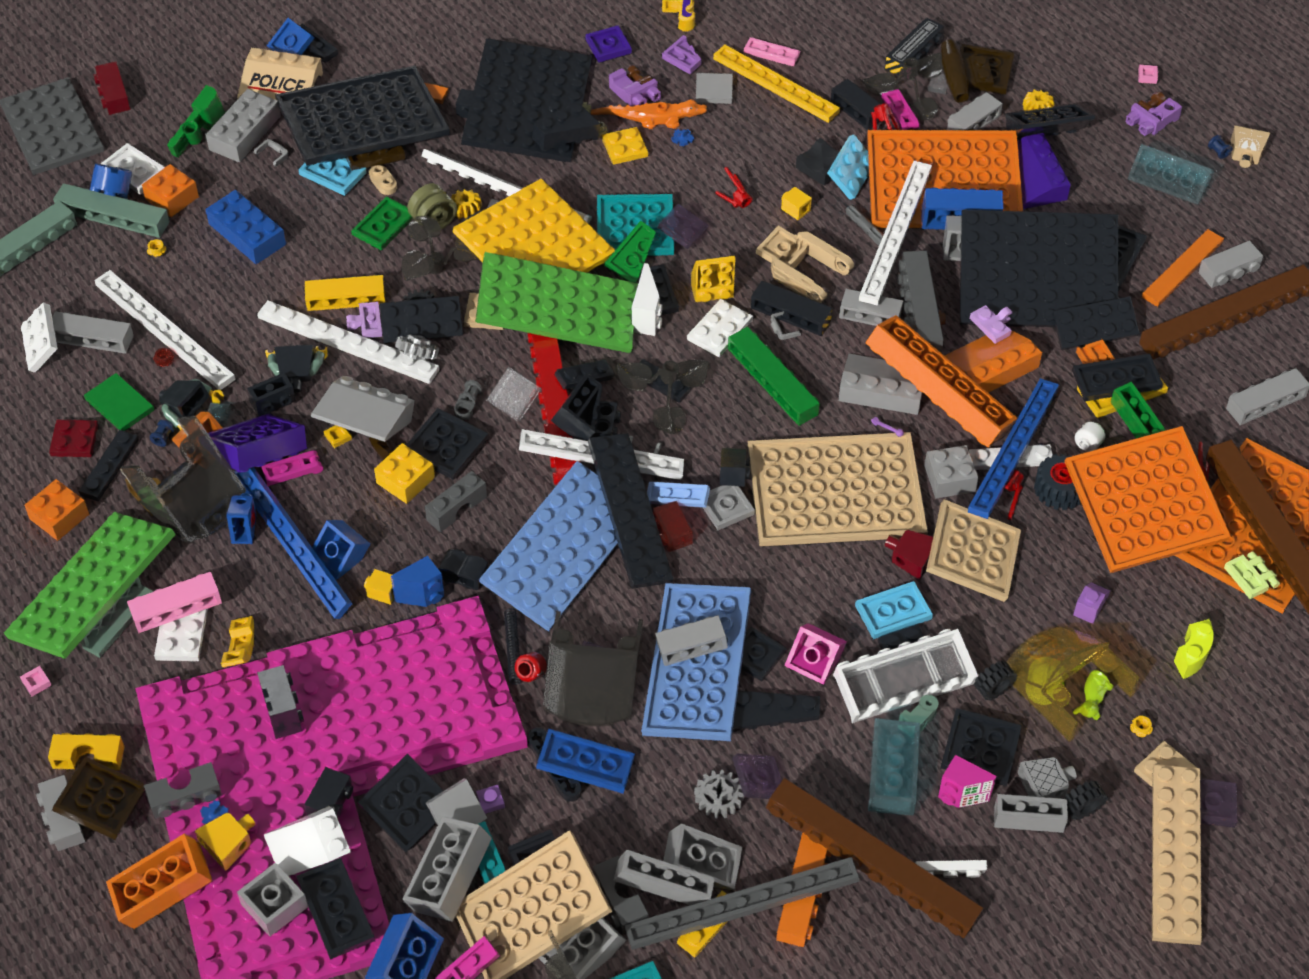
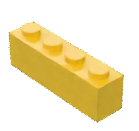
[305,275,385,311]

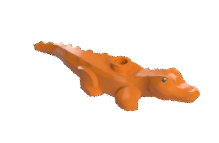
[591,100,707,129]

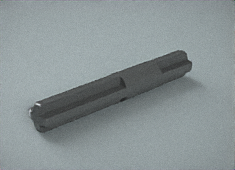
[846,205,883,246]

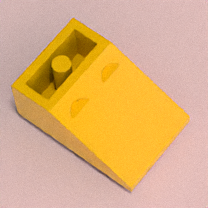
[691,256,735,302]

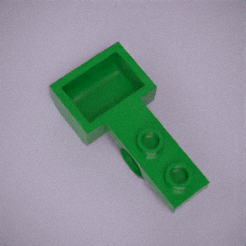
[167,85,226,158]

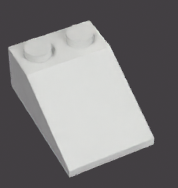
[632,263,662,336]
[264,806,351,876]

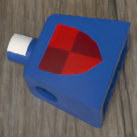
[227,493,256,544]

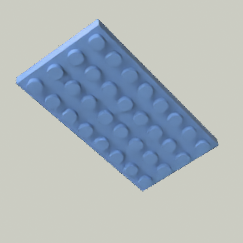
[479,461,618,631]
[641,583,751,741]

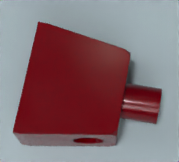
[885,530,933,579]

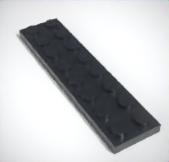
[588,433,673,589]

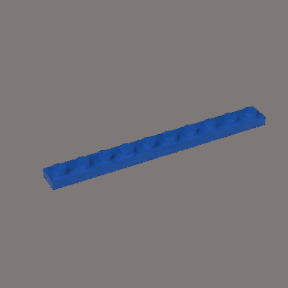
[968,378,1059,519]
[232,467,352,619]

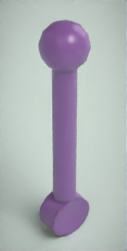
[871,417,904,437]

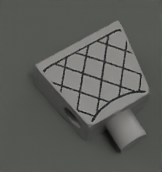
[1018,758,1077,798]

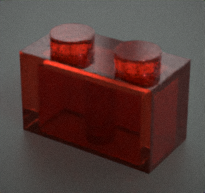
[653,501,693,552]

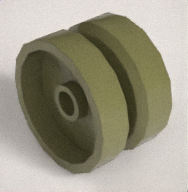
[407,183,457,233]

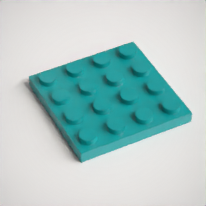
[597,194,674,256]

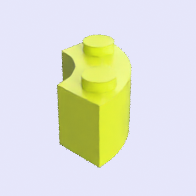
[1174,619,1213,679]

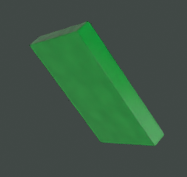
[351,196,414,251]
[84,373,154,431]

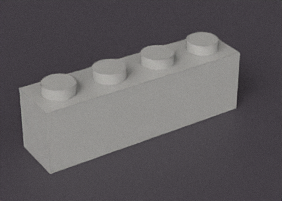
[52,311,134,354]
[1226,368,1309,425]
[614,849,715,905]

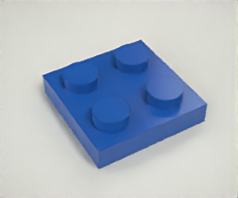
[267,18,314,55]

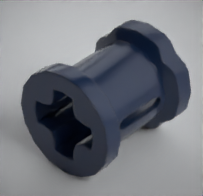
[1208,135,1233,159]
[149,420,175,447]

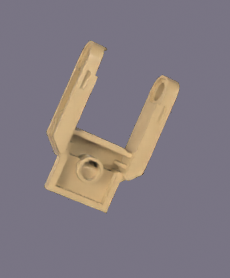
[756,226,854,303]

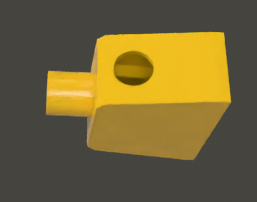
[195,813,256,871]

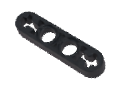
[528,728,581,802]

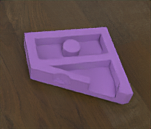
[662,35,701,74]

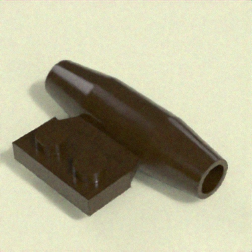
[941,39,994,103]

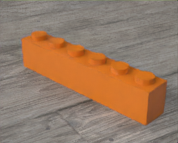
[776,832,832,947]

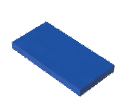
[536,729,635,794]

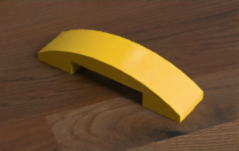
[221,616,254,667]

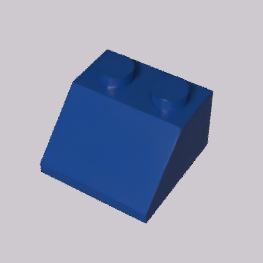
[312,520,371,579]
[391,556,444,607]

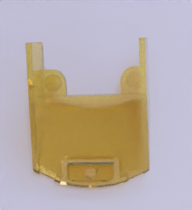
[1007,626,1139,742]

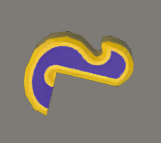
[662,0,695,31]

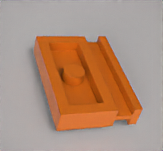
[1076,340,1115,364]

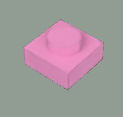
[1138,65,1158,84]
[20,666,52,697]

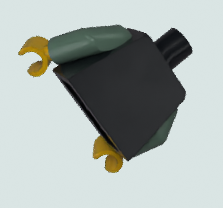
[265,345,328,392]
[159,379,224,430]

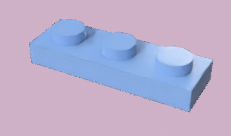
[647,482,710,508]

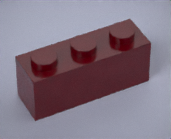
[93,61,130,115]

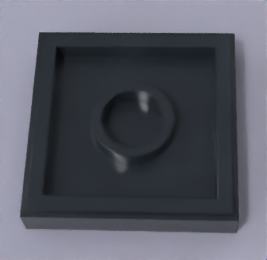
[741,626,787,681]

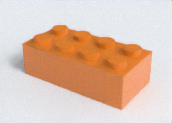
[106,833,212,929]

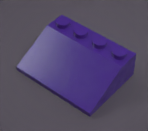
[1017,133,1070,209]
[200,414,307,472]

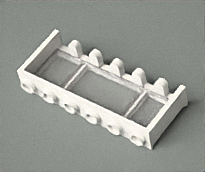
[833,629,978,723]

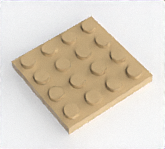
[926,499,1021,602]

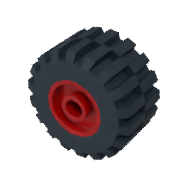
[1034,454,1081,510]

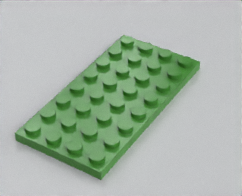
[475,252,637,353]
[4,512,175,659]

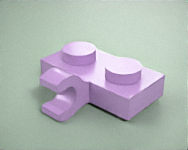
[346,302,382,338]
[970,305,1012,344]

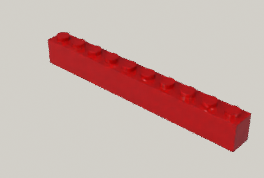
[527,333,581,485]

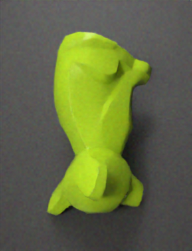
[1073,670,1113,720]

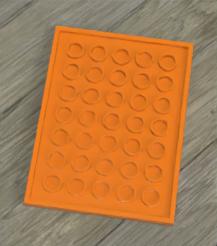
[867,130,1023,228]
[1174,438,1309,614]

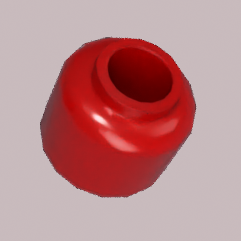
[515,652,547,682]

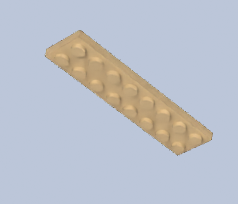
[1152,765,1201,945]

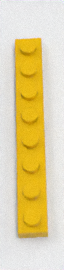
[714,44,840,123]

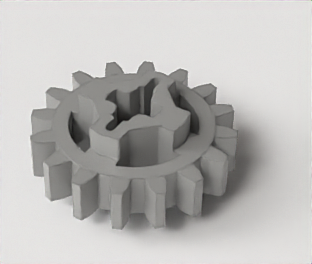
[395,334,439,361]
[694,770,744,819]

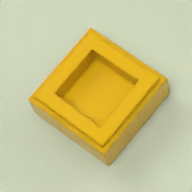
[323,425,352,448]

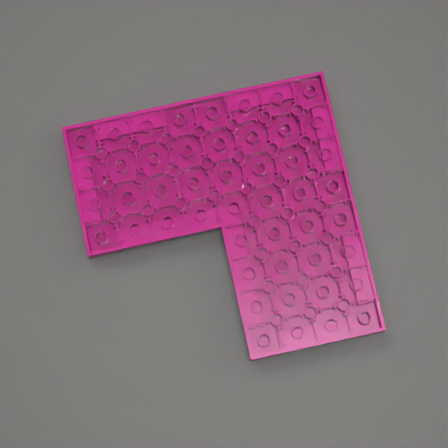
[136,596,528,979]

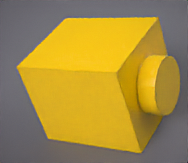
[781,187,812,220]
[364,569,394,605]

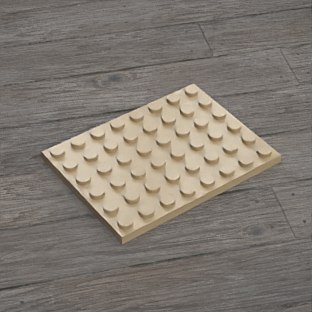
[748,432,928,546]

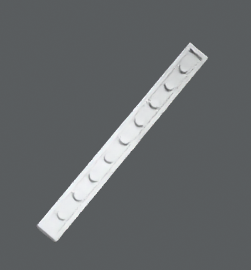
[422,149,592,224]
[859,161,932,305]
[94,270,235,390]
[257,300,439,384]

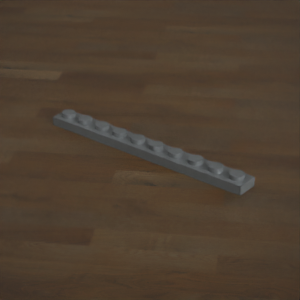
[625,857,859,950]

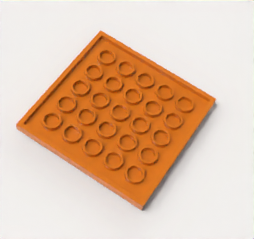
[1064,426,1231,573]

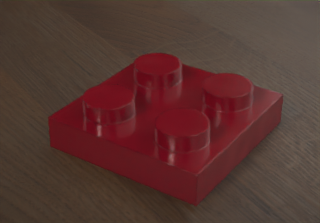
[49,419,98,457]

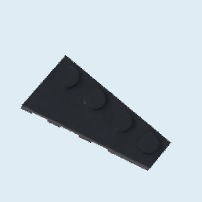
[732,691,820,732]

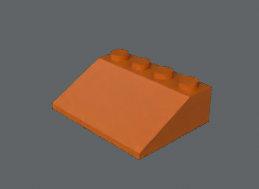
[945,330,1042,393]

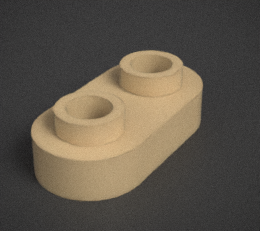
[369,165,397,195]

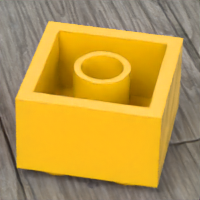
[374,443,435,504]

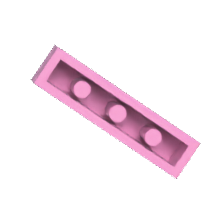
[127,572,222,633]

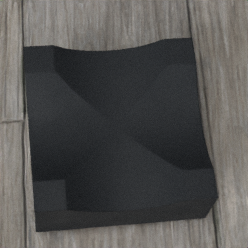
[796,138,839,186]

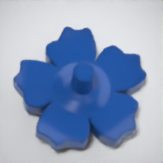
[671,129,694,146]
[200,800,228,825]

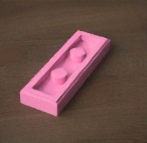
[744,37,800,66]

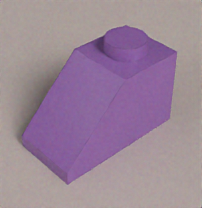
[1073,582,1110,624]

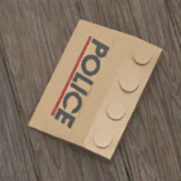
[237,48,323,100]

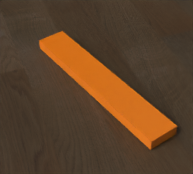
[1142,229,1224,307]

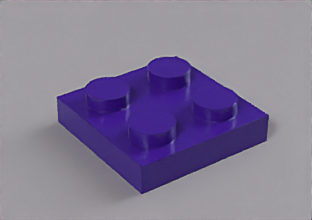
[585,26,631,63]

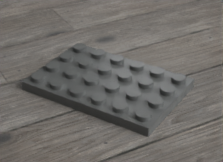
[0,77,104,175]

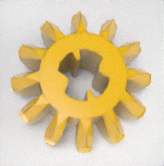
[1023,90,1054,111]
[451,189,482,220]

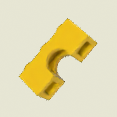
[48,733,124,770]

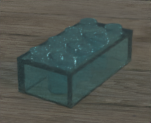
[868,718,920,816]

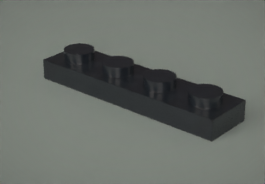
[79,430,139,502]

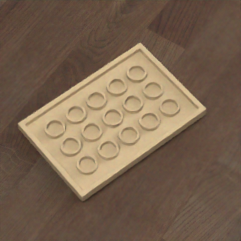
[456,830,612,979]

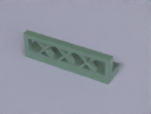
[81,576,153,658]

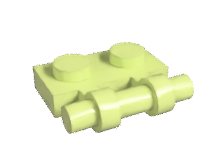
[1224,551,1280,599]

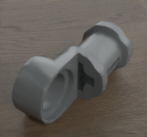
[454,380,483,421]

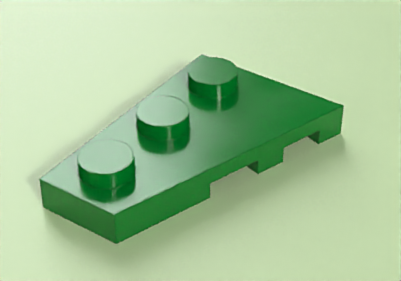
[605,221,656,283]

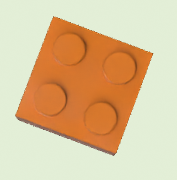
[142,164,199,217]
[24,479,89,541]

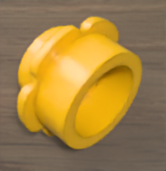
[147,239,166,257]
[1130,716,1153,737]

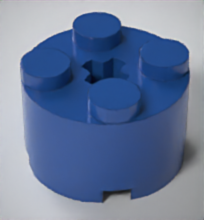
[90,163,132,198]

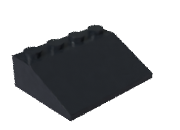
[1006,103,1095,141]

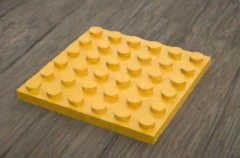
[453,178,615,273]

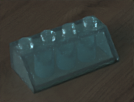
[1128,144,1214,205]

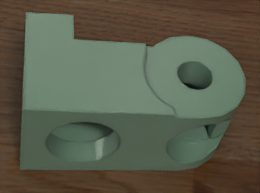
[898,695,939,738]

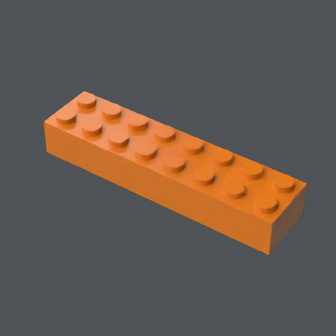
[866,315,1018,447]

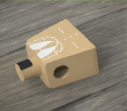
[1231,126,1270,168]

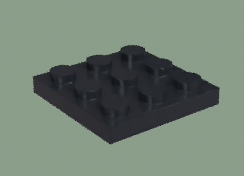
[406,408,488,480]
[940,708,1022,786]
[357,753,443,852]

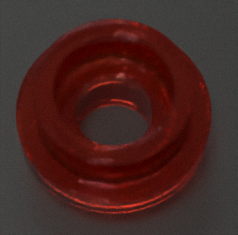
[154,348,174,367]

